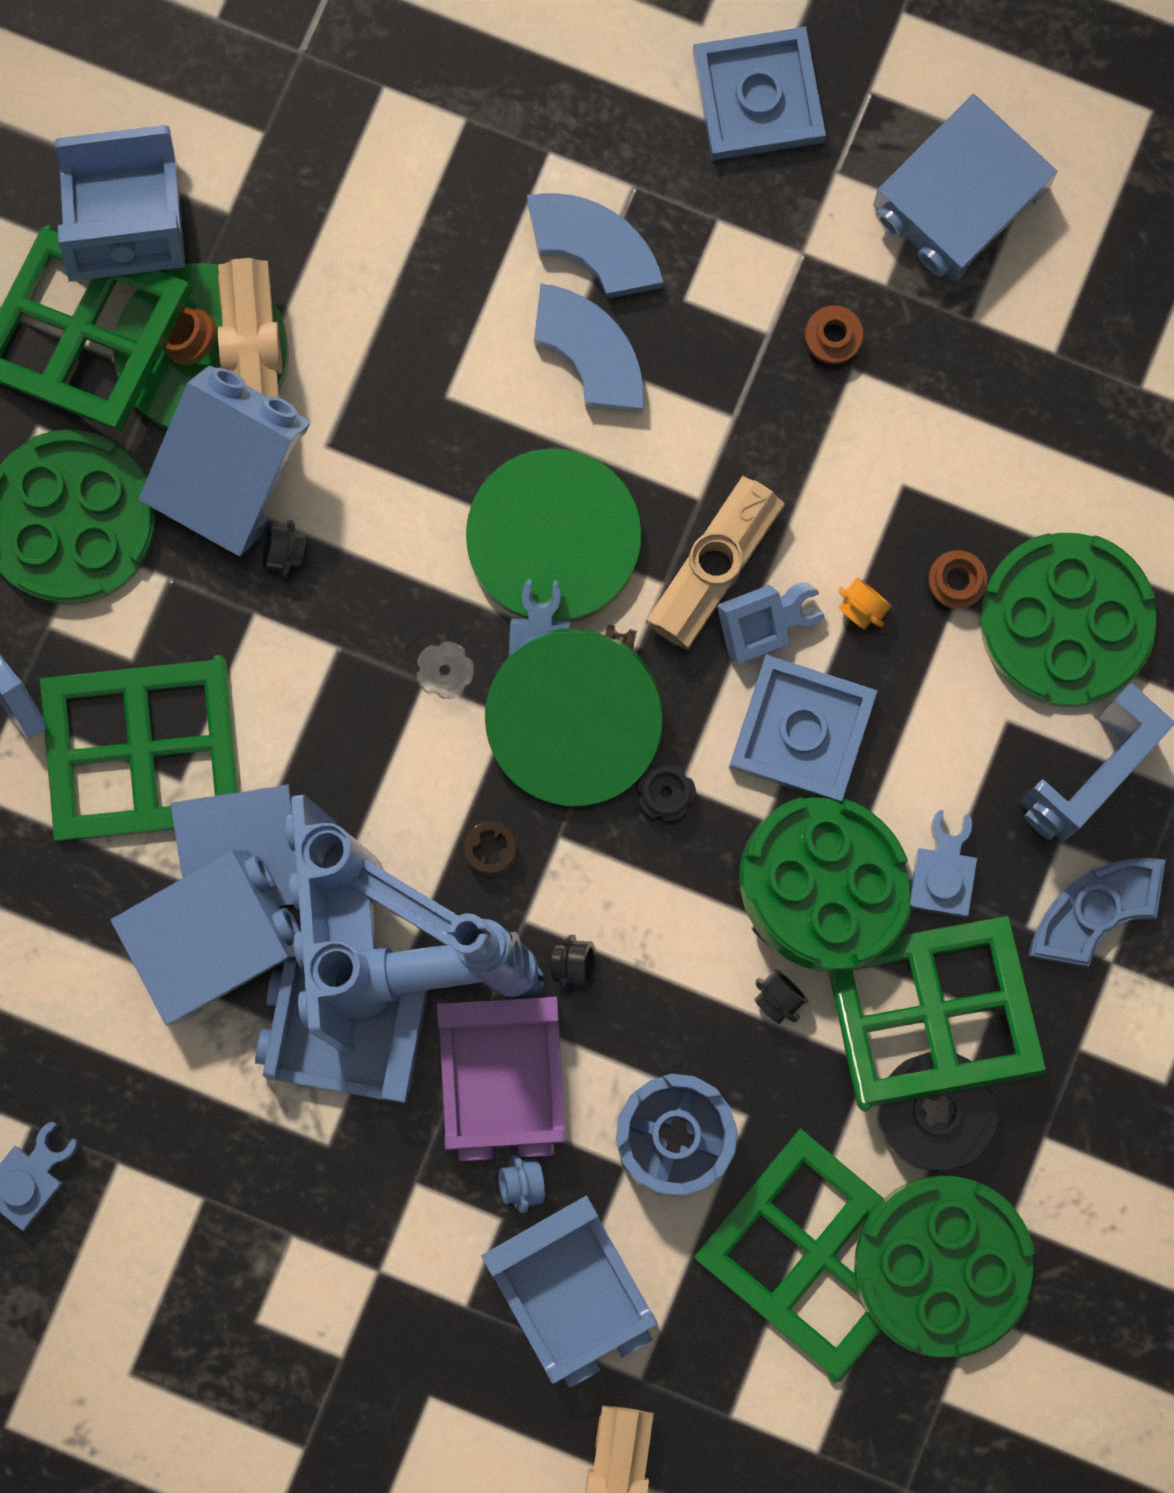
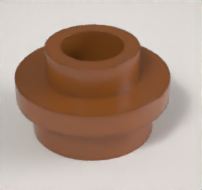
[805,305,863,364]
[163,308,217,366]
[928,550,987,609]

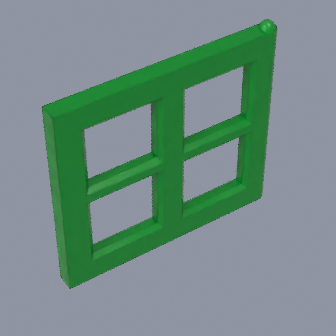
[0,225,194,432]
[40,655,239,842]
[828,916,1046,1112]
[693,1128,884,1383]

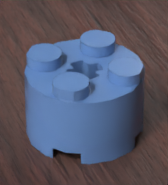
[615,1074,737,1197]

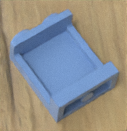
[873,93,1058,282]
[55,125,185,282]
[138,366,310,557]
[1020,682,1174,842]
[110,850,301,1026]
[255,959,429,1104]
[481,1195,658,1388]

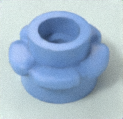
[498,1154,545,1214]

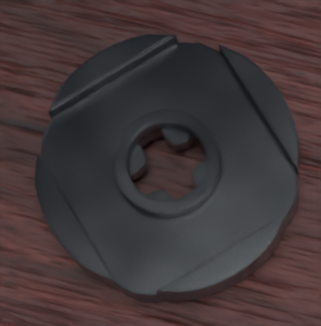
[877,1052,998,1171]

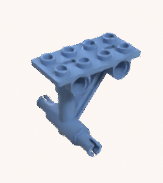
[285,795,545,1053]

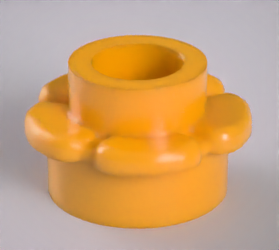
[838,577,892,630]

